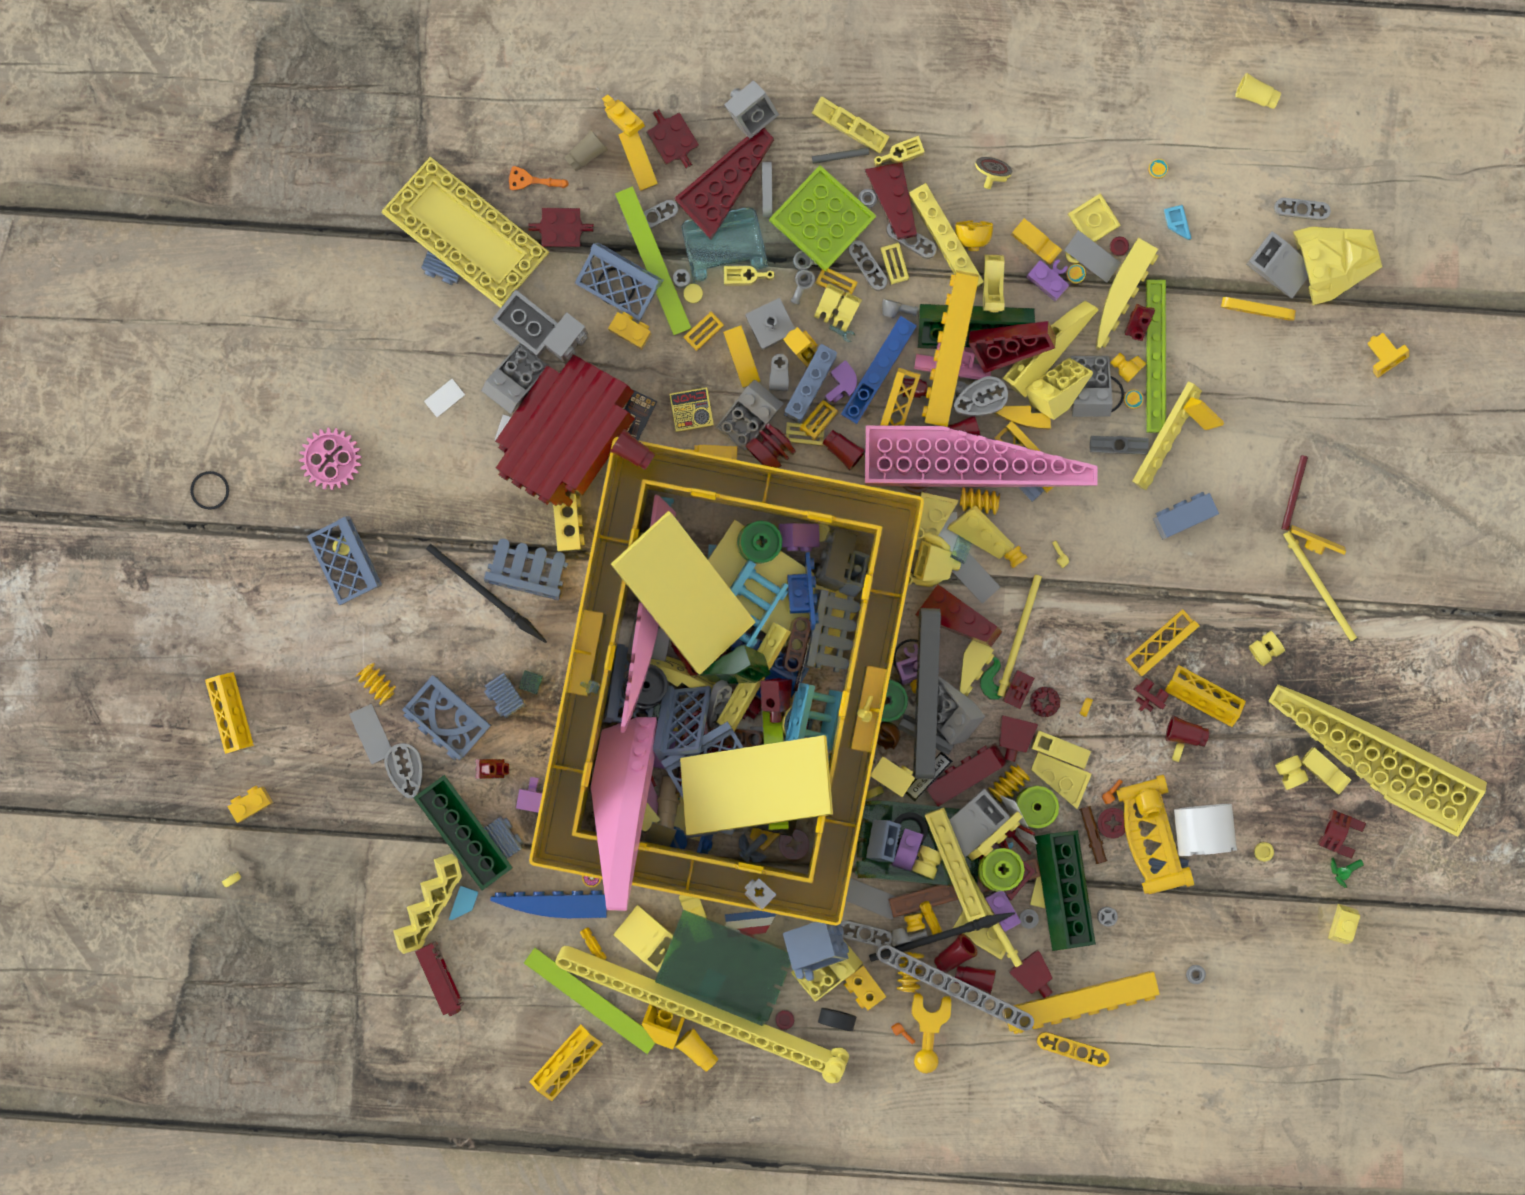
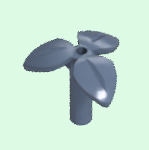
[738,834,767,862]

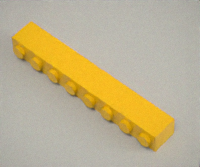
[922,270,979,427]
[1004,971,1160,1034]

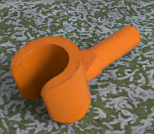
[1102,779,1123,804]
[891,1023,915,1045]

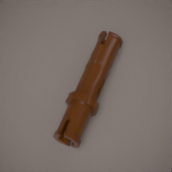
[1079,806,1108,864]

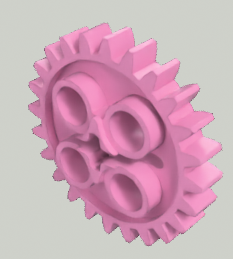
[299,428,362,490]

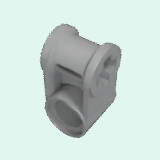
[769,354,789,391]

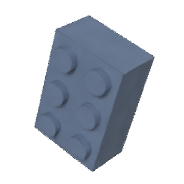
[1153,492,1219,540]

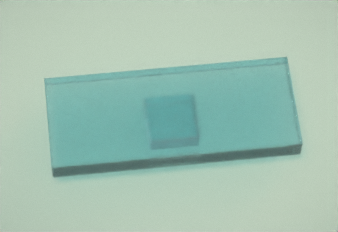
[950,535,972,564]

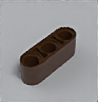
[782,617,810,672]
[708,727,764,747]

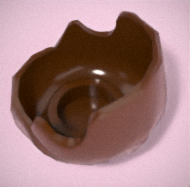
[877,721,901,750]

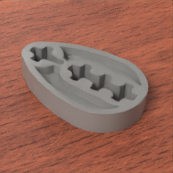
[954,376,1008,416]
[384,743,423,798]

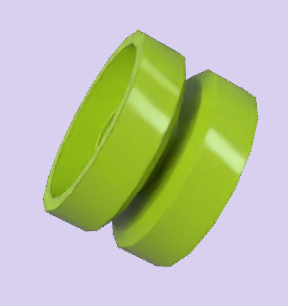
[1016,785,1059,828]
[978,848,1024,892]

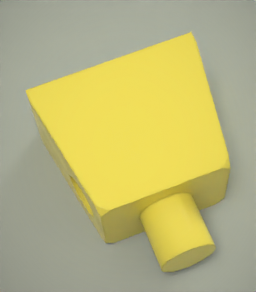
[1328,904,1360,944]

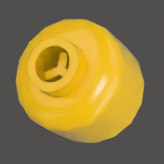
[1135,788,1163,818]

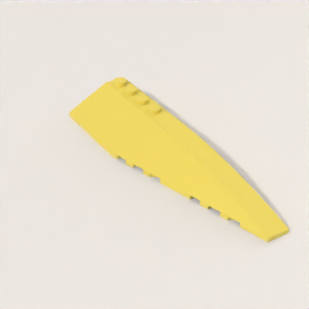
[1269,685,1487,837]

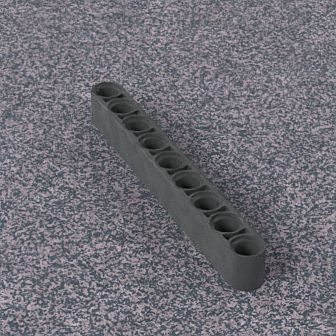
[913,608,941,779]

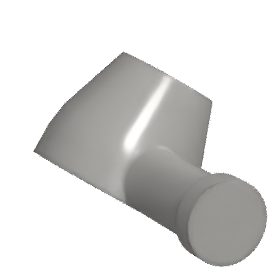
[793,251,817,270]
[791,269,815,305]
[882,299,918,318]
[892,928,927,947]

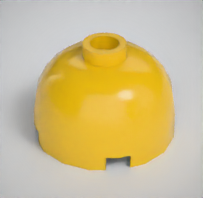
[955,220,993,251]

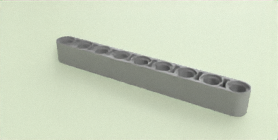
[876,944,1034,1031]

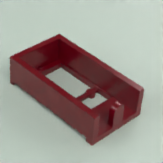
[415,941,464,1017]

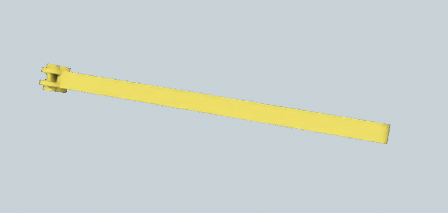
[555,946,849,1083]

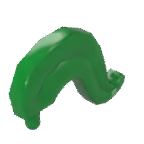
[980,657,1007,700]

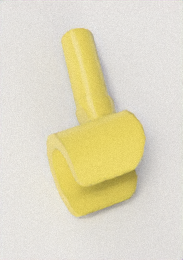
[1052,541,1069,568]
[857,696,873,722]

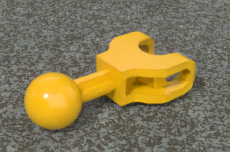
[911,993,951,1074]

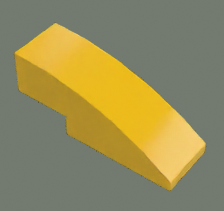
[618,132,658,191]
[723,326,761,388]
[994,406,1051,430]

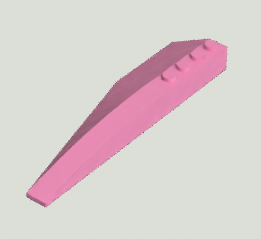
[865,426,1098,487]
[621,495,679,733]
[591,717,657,911]

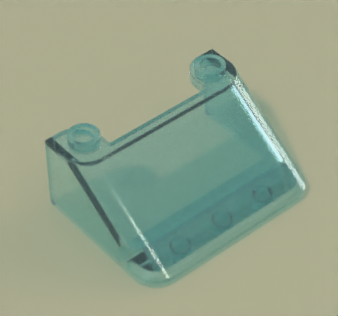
[681,207,768,283]

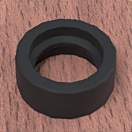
[894,812,928,845]
[818,1007,857,1031]

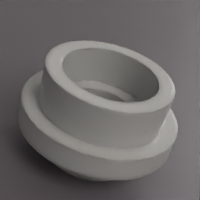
[858,189,877,208]
[1019,909,1039,929]
[1186,965,1206,984]

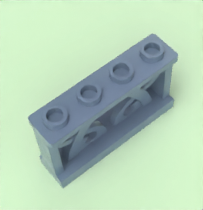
[784,344,837,424]
[402,675,492,760]

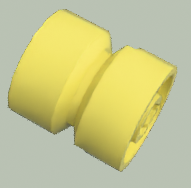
[1249,631,1285,666]
[1275,755,1309,790]
[911,845,942,880]

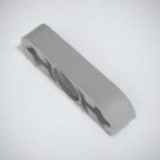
[762,162,772,217]
[1274,198,1331,221]
[627,200,678,234]
[887,223,937,259]
[849,241,887,291]
[706,680,732,728]
[840,920,892,946]

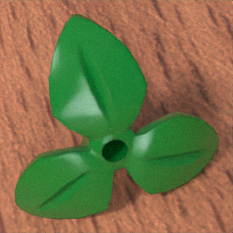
[1331,857,1364,888]

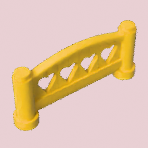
[1116,774,1194,894]

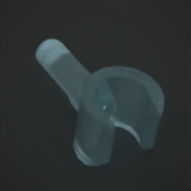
[829,325,855,342]
[580,681,600,694]

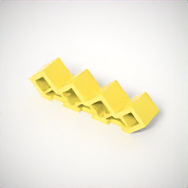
[393,854,462,954]

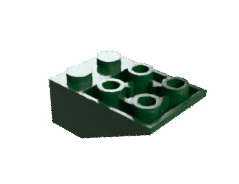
[698,645,771,684]

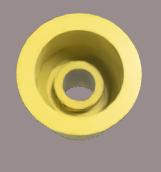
[1235,73,1281,109]

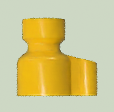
[1110,352,1146,383]

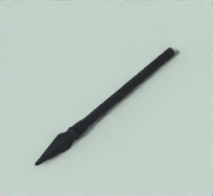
[426,544,547,643]
[869,912,1015,962]

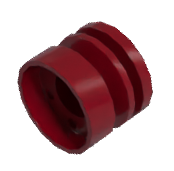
[745,423,796,468]

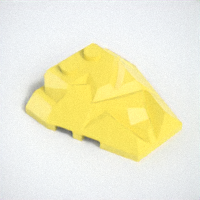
[1293,227,1382,305]

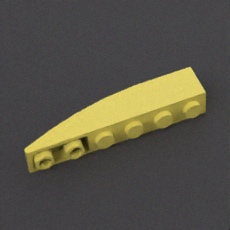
[1095,238,1159,350]
[1003,301,1098,397]

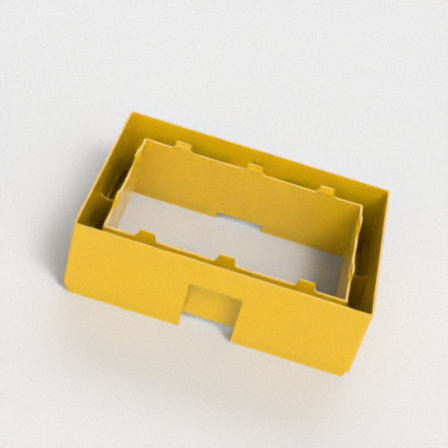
[529,437,924,926]

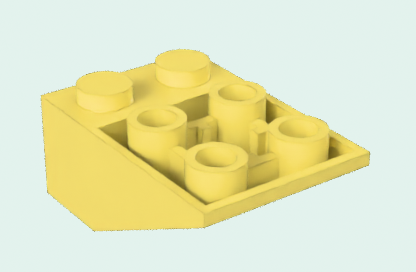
[1025,358,1093,420]
[613,905,682,973]
[791,939,863,1002]

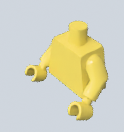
[908,527,961,587]

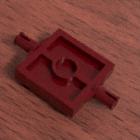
[646,109,699,169]
[528,208,594,247]

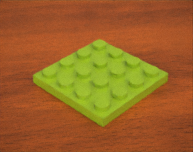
[769,165,876,272]

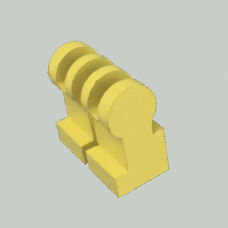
[814,284,862,332]

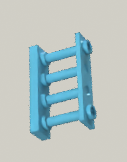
[730,560,788,649]
[784,683,843,761]

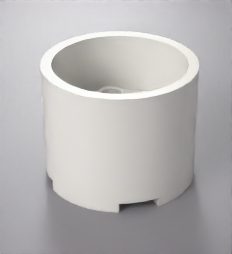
[1174,804,1237,856]

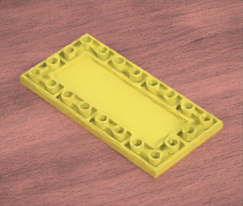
[381,157,549,308]
[611,511,756,675]
[708,520,861,669]
[680,735,833,836]

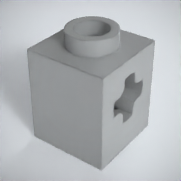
[745,878,776,910]

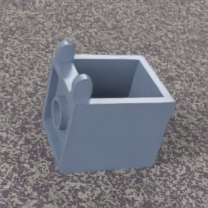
[783,922,849,981]

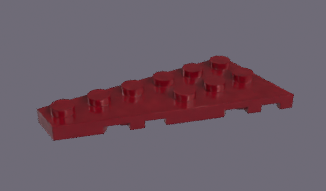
[674,128,774,240]

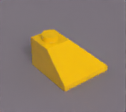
[641,1004,685,1050]

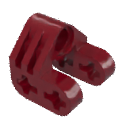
[1317,809,1366,859]

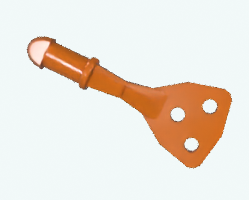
[509,166,569,191]

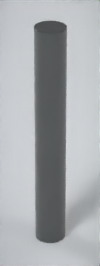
[812,147,869,164]

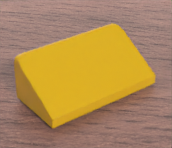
[1183,397,1224,430]

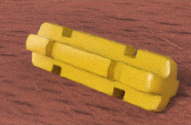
[920,901,943,935]
[580,927,606,960]

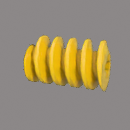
[959,487,1000,515]
[355,663,396,706]
[988,764,1031,804]
[896,952,924,993]

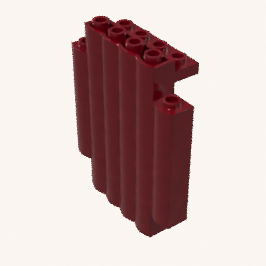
[495,354,635,507]

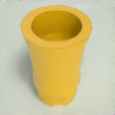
[675,1027,718,1072]

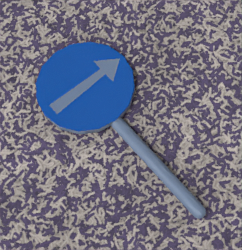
[670,826,718,849]

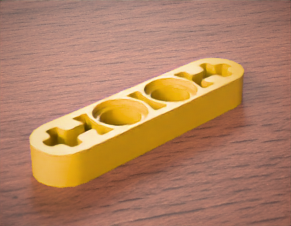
[1221,297,1296,321]
[1037,1032,1110,1067]

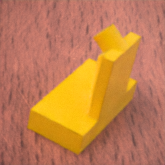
[1367,333,1409,378]

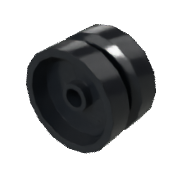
[621,664,668,711]

